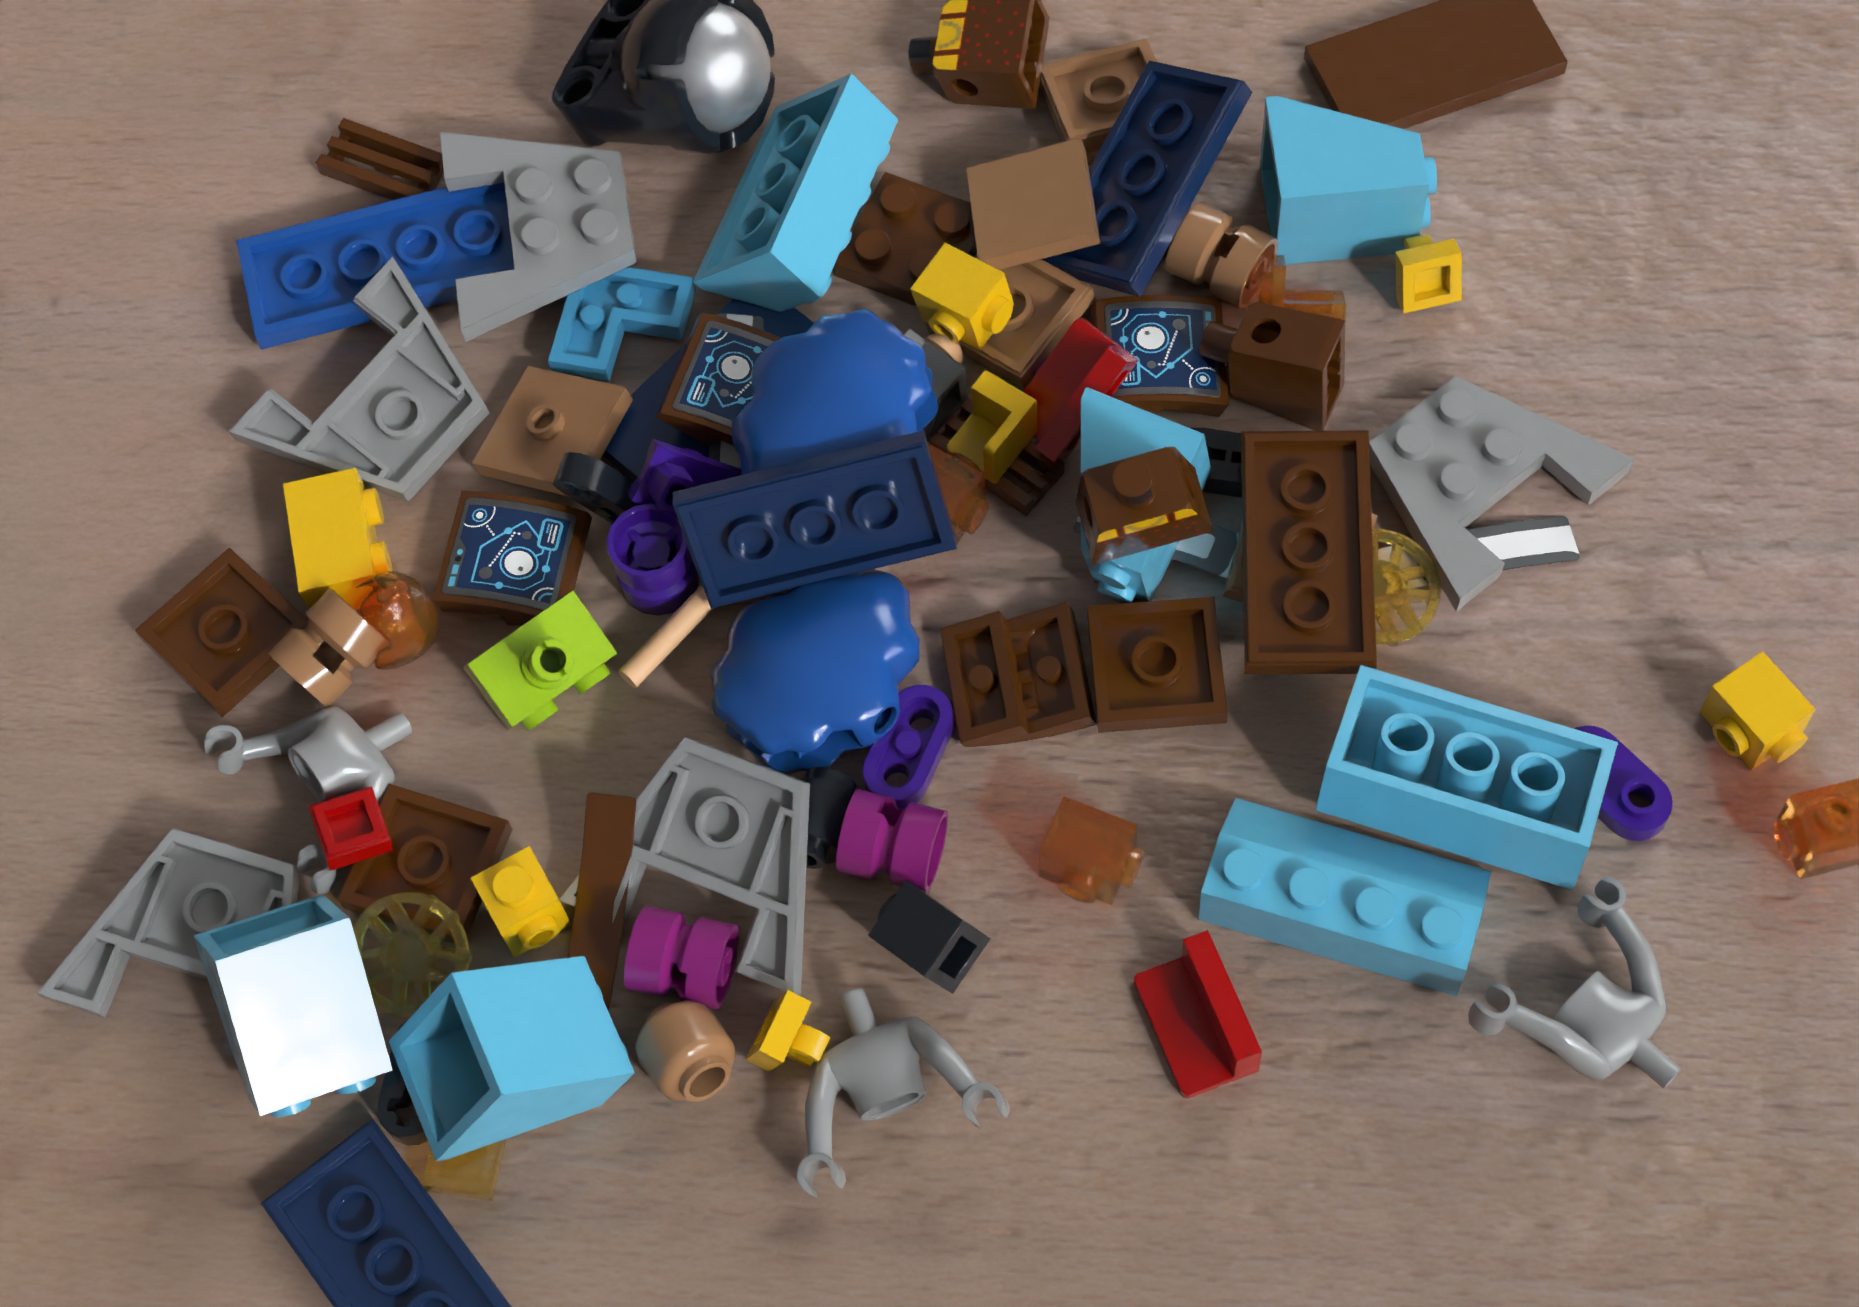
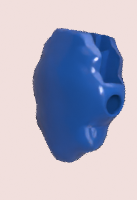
[732,309,938,475]
[711,569,920,775]

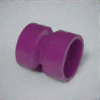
[836,789,949,893]
[624,906,739,1010]

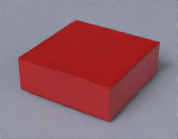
[308,786,393,871]

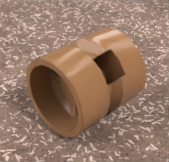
[1165,202,1278,309]
[268,588,390,707]

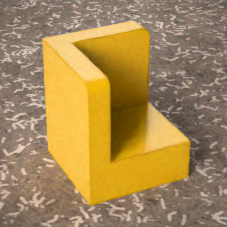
[947,370,1038,484]

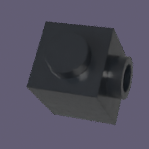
[868,880,991,994]

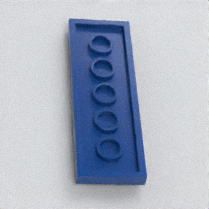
[236,183,515,350]

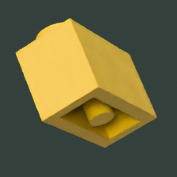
[283,468,393,610]

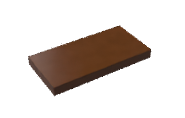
[1304,0,1568,129]
[1241,430,1377,674]

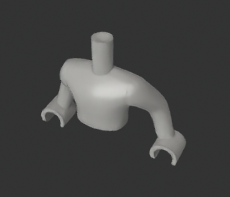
[204,706,412,894]
[1468,878,1682,1089]
[797,988,1010,1199]

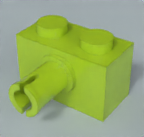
[463,591,617,731]

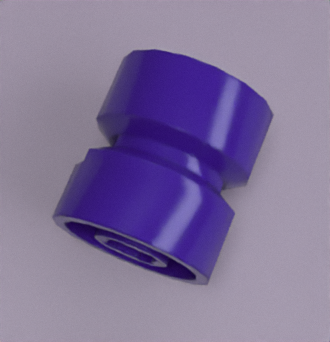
[607,503,700,616]

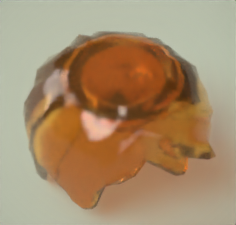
[356,571,439,670]

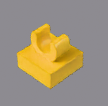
[1395,234,1462,314]
[745,990,830,1072]

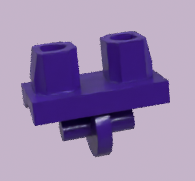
[627,439,741,514]

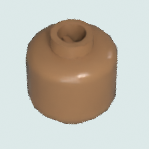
[635,1000,736,1102]

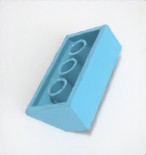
[693,73,899,312]
[1316,665,1618,890]
[1198,798,1492,996]

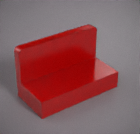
[1023,318,1139,462]
[1134,930,1262,1099]

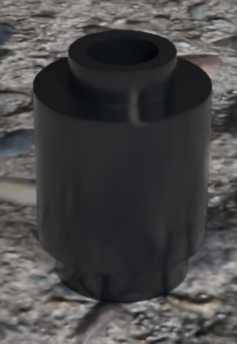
[800,767,856,869]

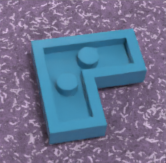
[548,267,696,382]

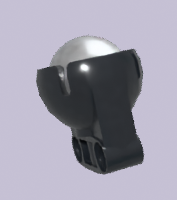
[552,0,775,154]

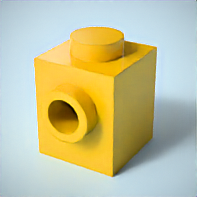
[910,243,1014,350]
[1700,651,1816,771]
[471,846,572,958]

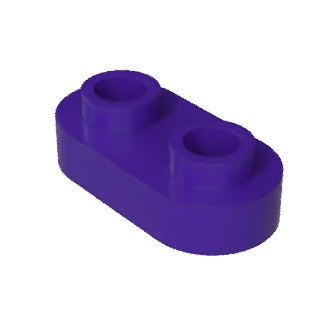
[863,685,954,809]
[1574,725,1673,841]

